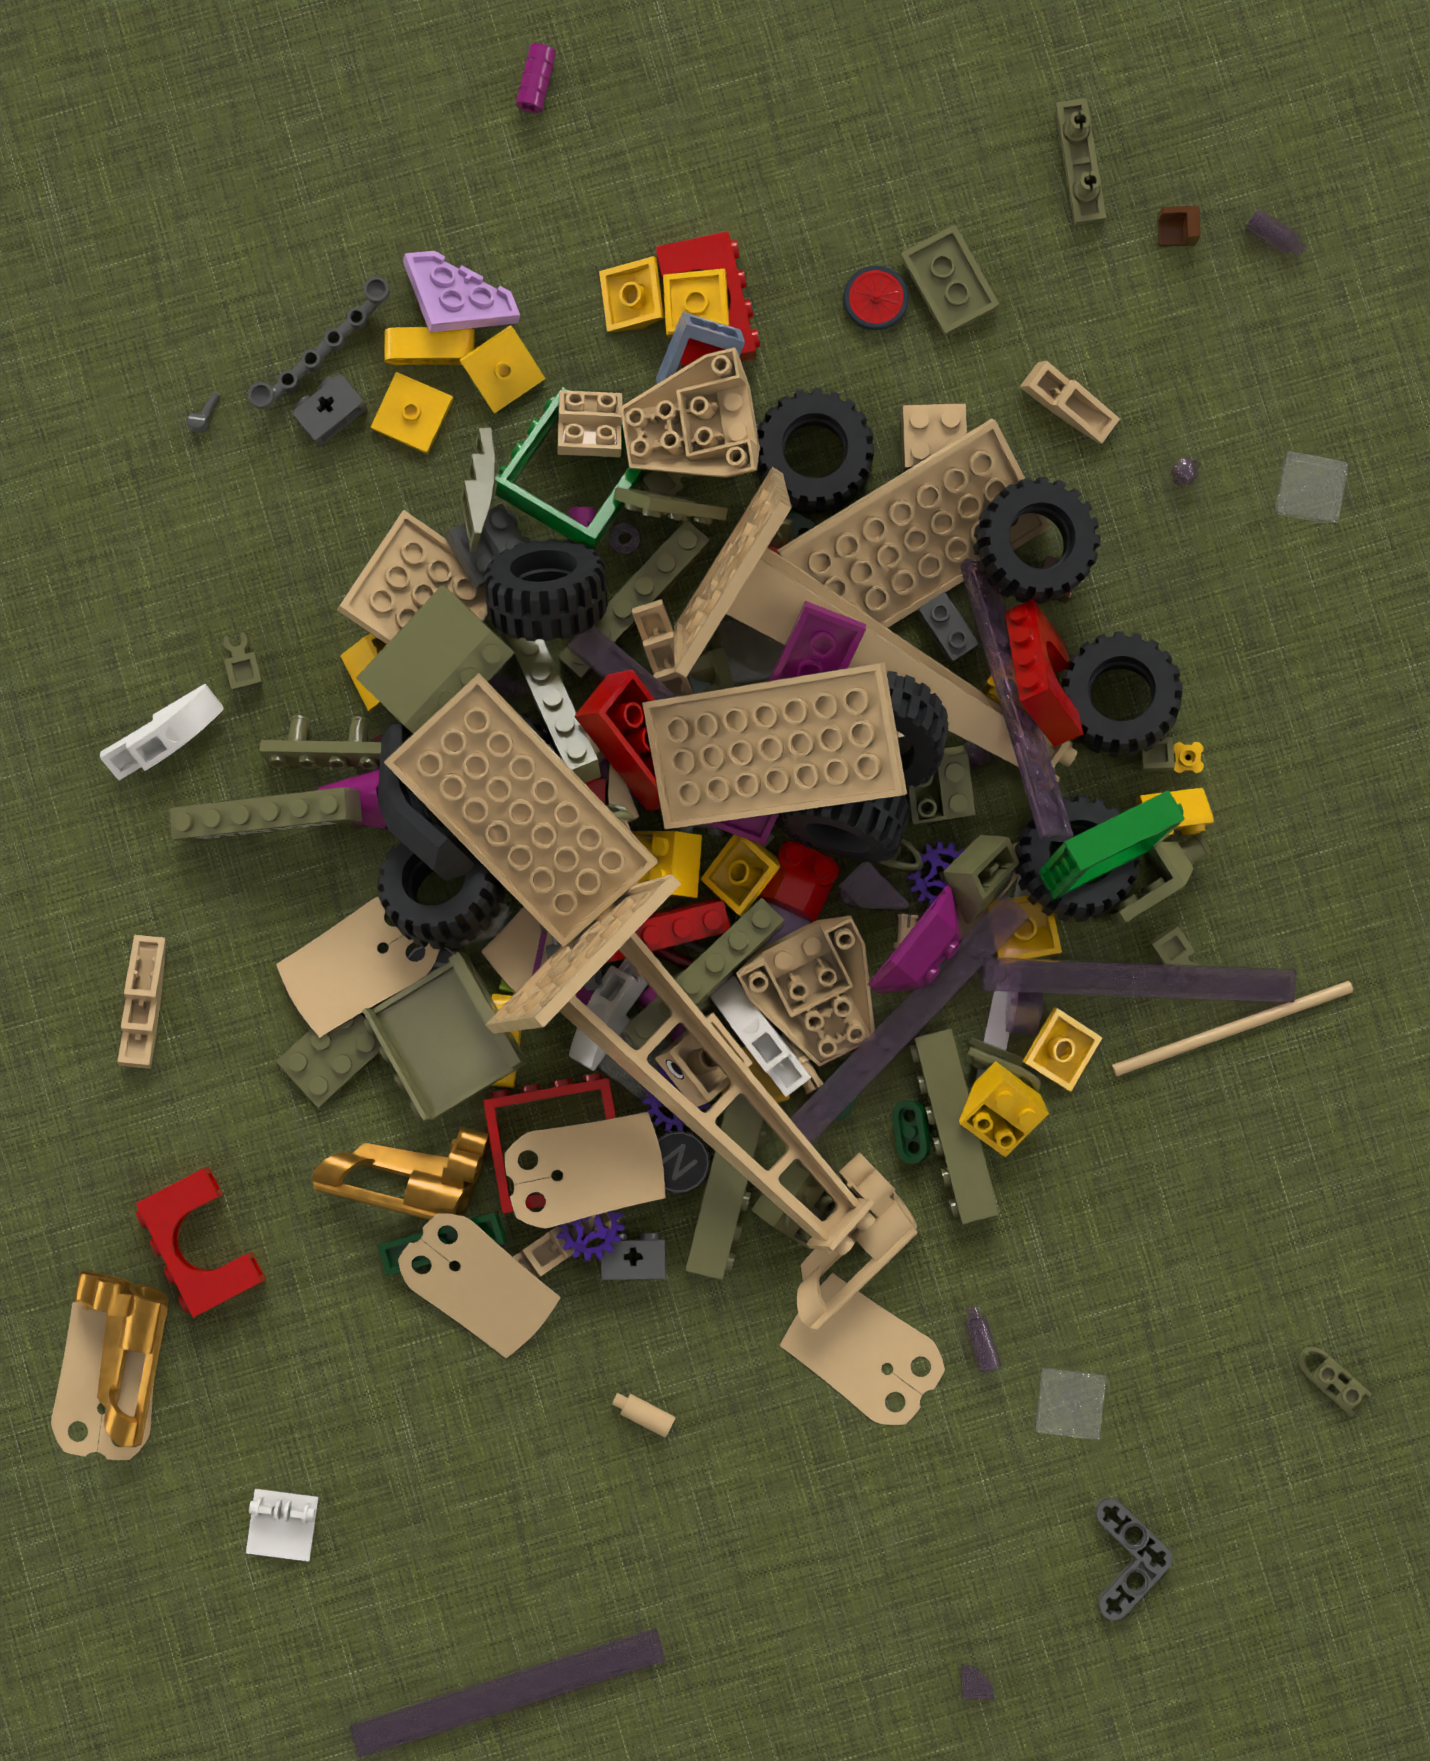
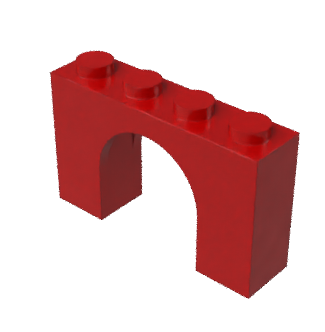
[655,231,760,369]
[1005,599,1083,747]
[135,1167,266,1317]

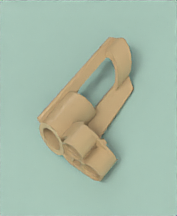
[797,1152,918,1331]

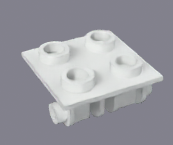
[246,1489,318,1562]

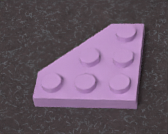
[403,251,520,332]

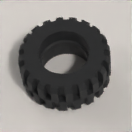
[757,388,875,514]
[973,477,1101,604]
[484,539,608,641]
[1061,631,1183,758]
[887,671,949,790]
[1014,795,1141,922]
[781,796,910,863]
[377,822,505,949]

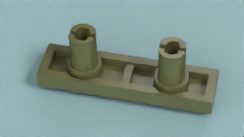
[1055,98,1106,226]
[259,715,381,770]

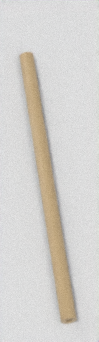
[1112,981,1353,1077]

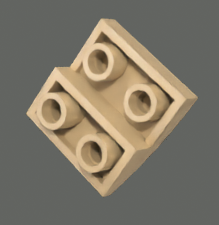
[558,390,622,457]

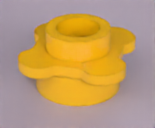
[1173,742,1204,773]

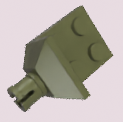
[1110,833,1211,926]

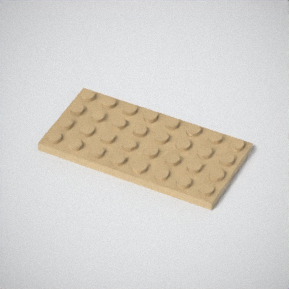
[777,419,1050,628]
[642,662,907,829]
[384,673,658,947]

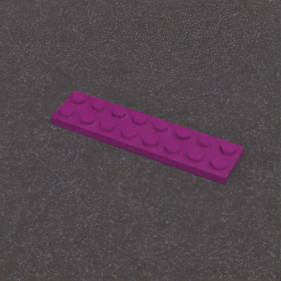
[706,601,866,845]

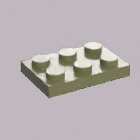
[900,224,1000,337]
[614,487,728,524]
[276,1013,382,1108]

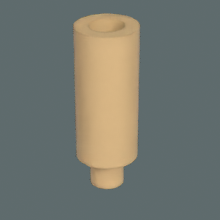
[612,1393,676,1438]

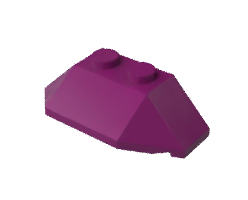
[867,885,961,994]

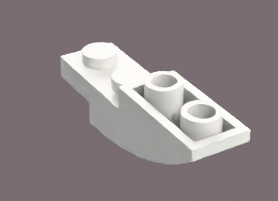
[100,684,224,780]
[569,958,662,1071]
[710,976,811,1097]

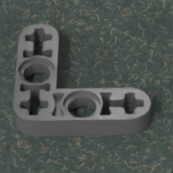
[1095,1497,1172,1621]

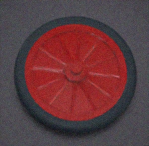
[843,265,909,330]

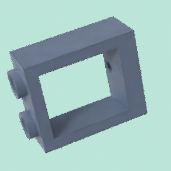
[656,311,745,384]

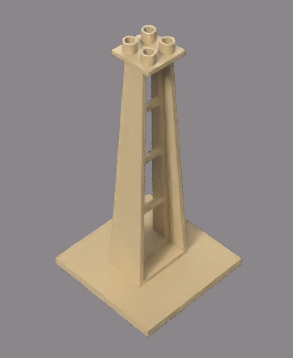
[674,467,1077,795]
[485,874,875,1256]

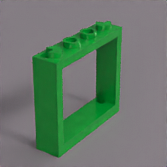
[494,387,647,550]
[1038,790,1185,900]

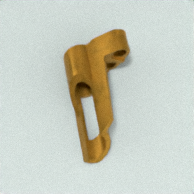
[312,1127,490,1220]
[74,1271,169,1447]

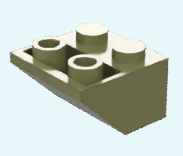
[908,746,976,824]
[943,835,1020,924]
[751,1161,836,1250]

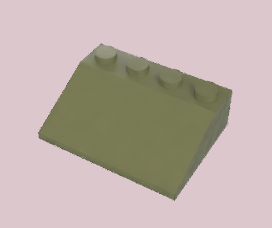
[356,584,515,734]

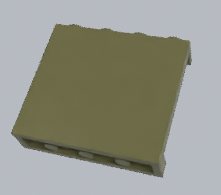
[362,952,528,1121]

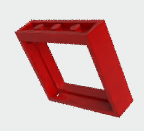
[483,1073,617,1213]

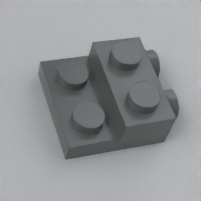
[444,504,531,589]

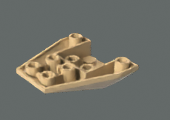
[620,347,760,478]
[736,916,876,1066]

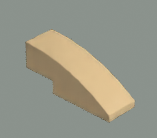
[1020,361,1120,444]

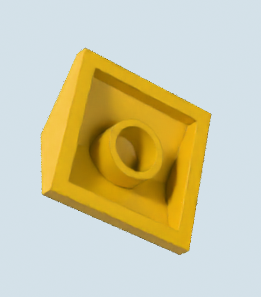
[599,256,664,333]
[987,895,1062,965]
[1022,1007,1102,1092]

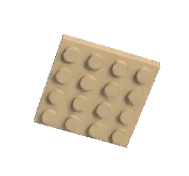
[337,510,488,644]

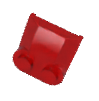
[757,841,841,923]

